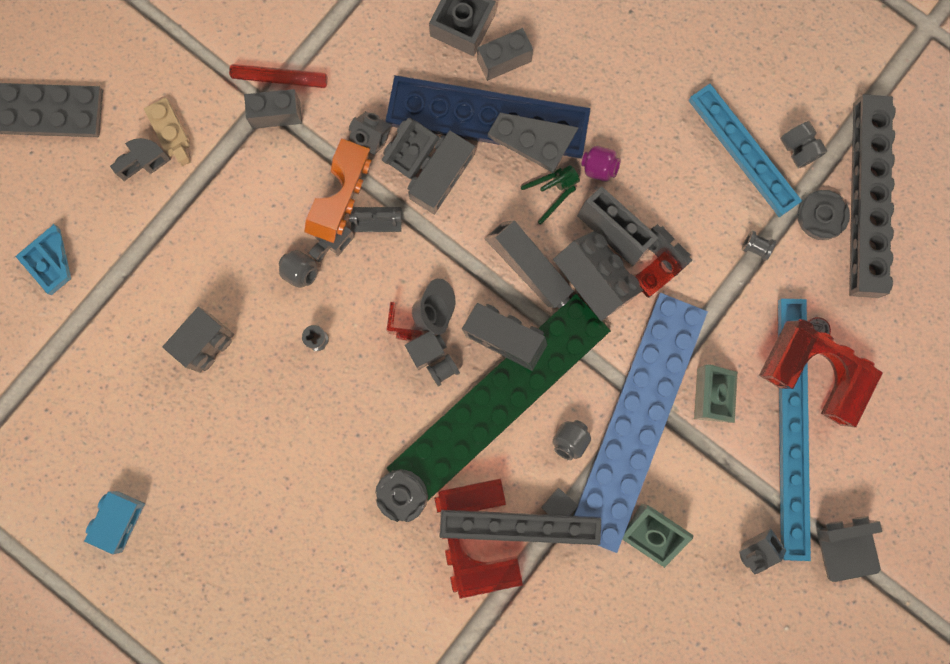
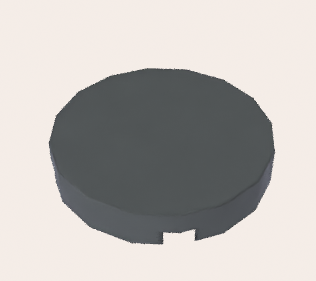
[798,190,850,240]
[375,469,428,522]

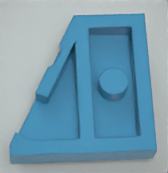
[15,224,71,295]

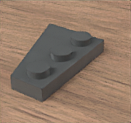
[488,113,578,173]

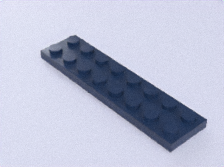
[385,75,591,159]

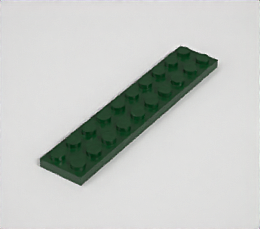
[386,294,611,502]

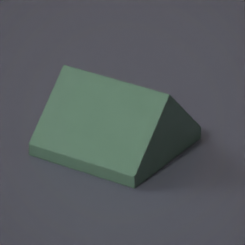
[694,365,738,423]
[622,504,694,568]

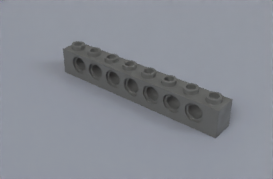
[849,94,896,298]

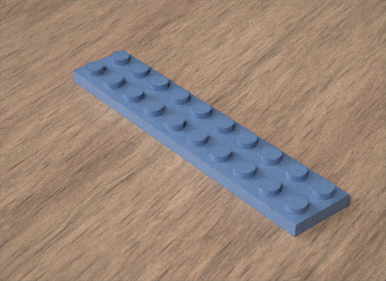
[573,293,708,553]

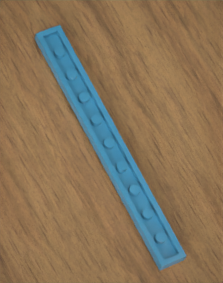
[778,298,811,561]

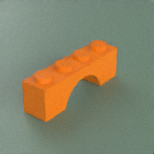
[304,138,372,243]

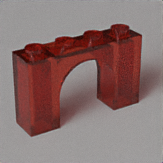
[759,319,883,428]
[434,478,523,599]

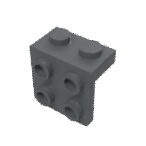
[816,516,882,582]

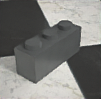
[407,131,475,215]
[577,186,659,266]
[462,303,548,371]

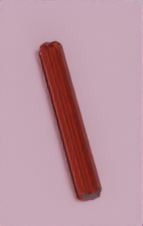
[229,64,328,88]

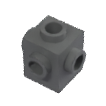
[348,111,392,155]

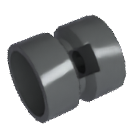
[780,121,828,169]

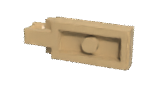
[143,97,191,166]

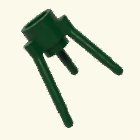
[521,165,580,225]

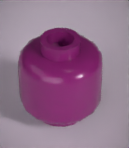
[581,145,621,182]

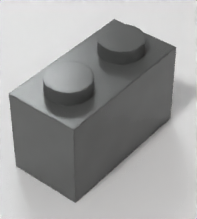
[477,28,533,81]
[244,89,302,129]

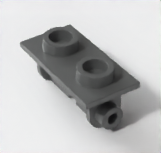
[349,207,402,232]
[650,224,693,276]

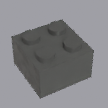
[429,0,496,57]
[162,307,234,373]

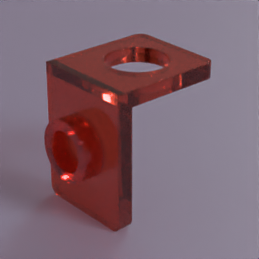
[635,251,683,298]
[386,302,423,341]

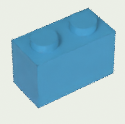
[84,491,146,555]

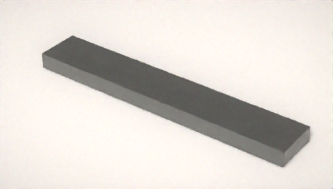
[439,509,601,545]

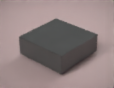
[541,488,579,516]

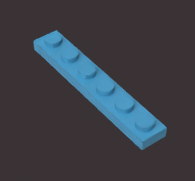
[688,84,802,218]

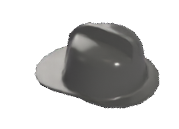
[412,278,456,335]

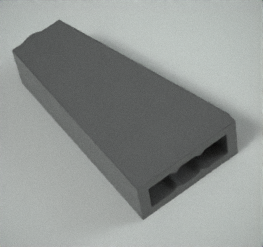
[484,220,574,308]

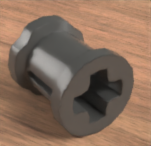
[742,230,776,261]
[302,325,329,351]
[426,354,460,387]

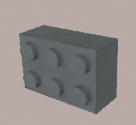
[553,230,643,321]

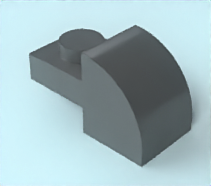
[110,138,171,181]

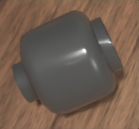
[279,250,318,288]
[552,420,591,461]

